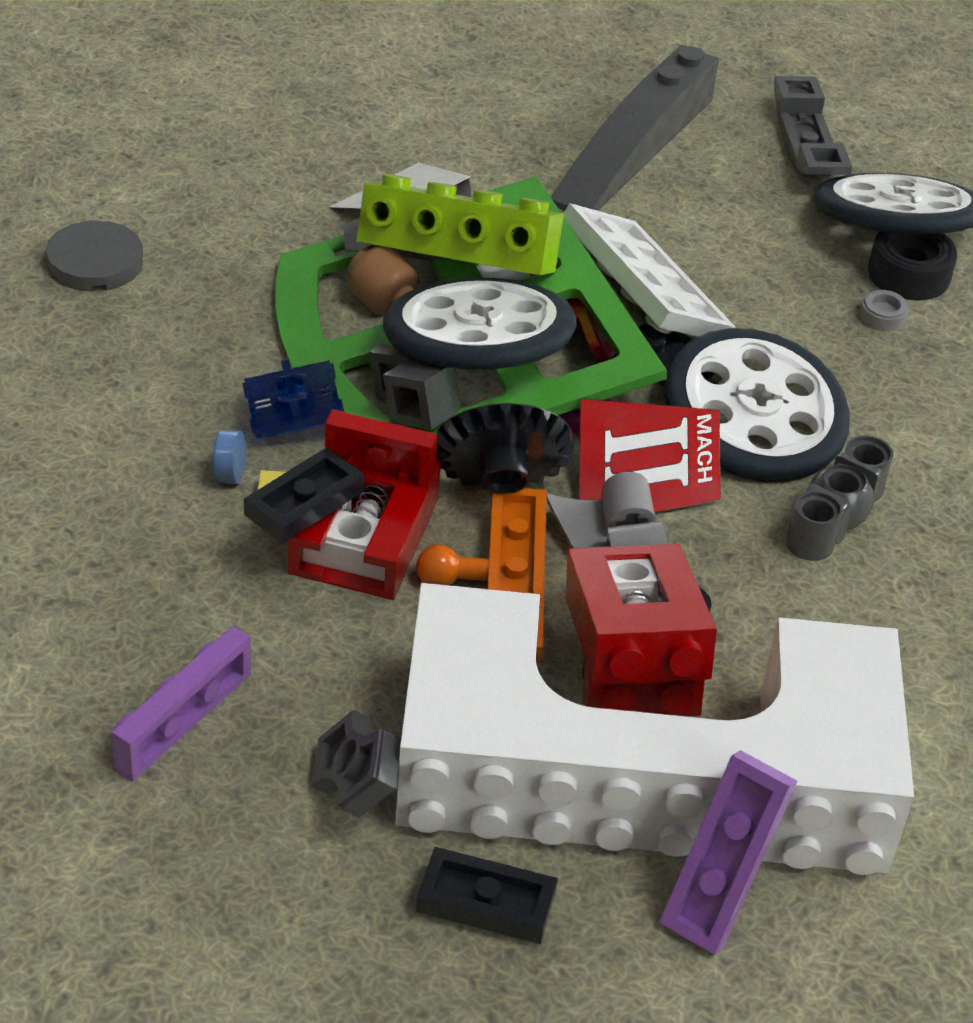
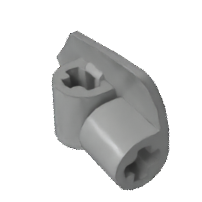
[546,472,666,548]

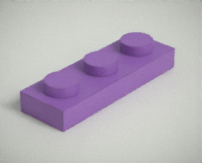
[111,626,251,782]
[659,750,798,955]

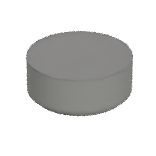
[859,290,910,332]

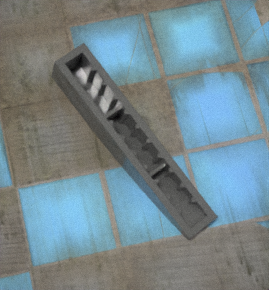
[551,44,719,211]

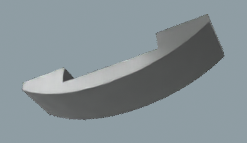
[774,76,852,175]

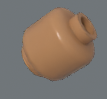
[347,245,419,316]

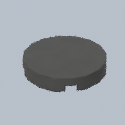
[46,220,143,291]

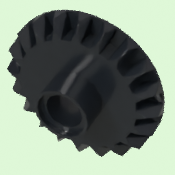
[436,403,574,494]

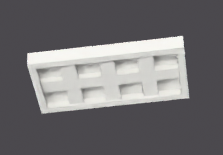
[564,203,736,339]

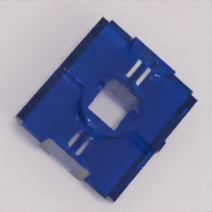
[242,359,345,440]

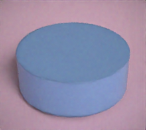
[212,430,246,484]

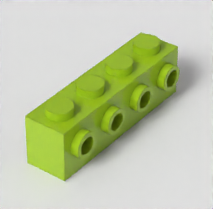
[357,174,564,275]

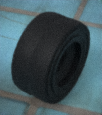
[868,231,957,301]

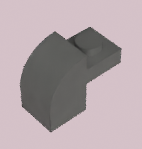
[369,344,461,430]

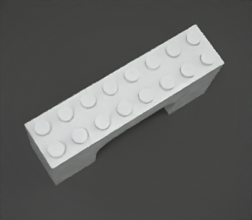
[395,583,914,875]

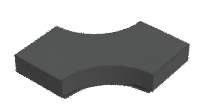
[311,710,401,818]

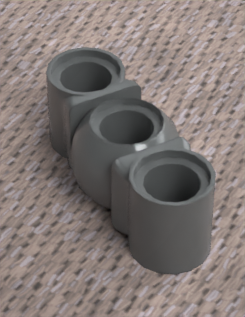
[786,435,893,561]

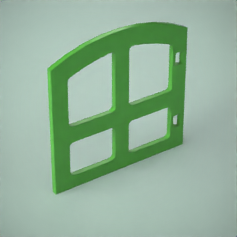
[275,176,667,434]

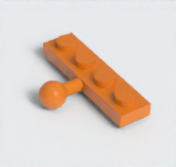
[416,488,547,663]

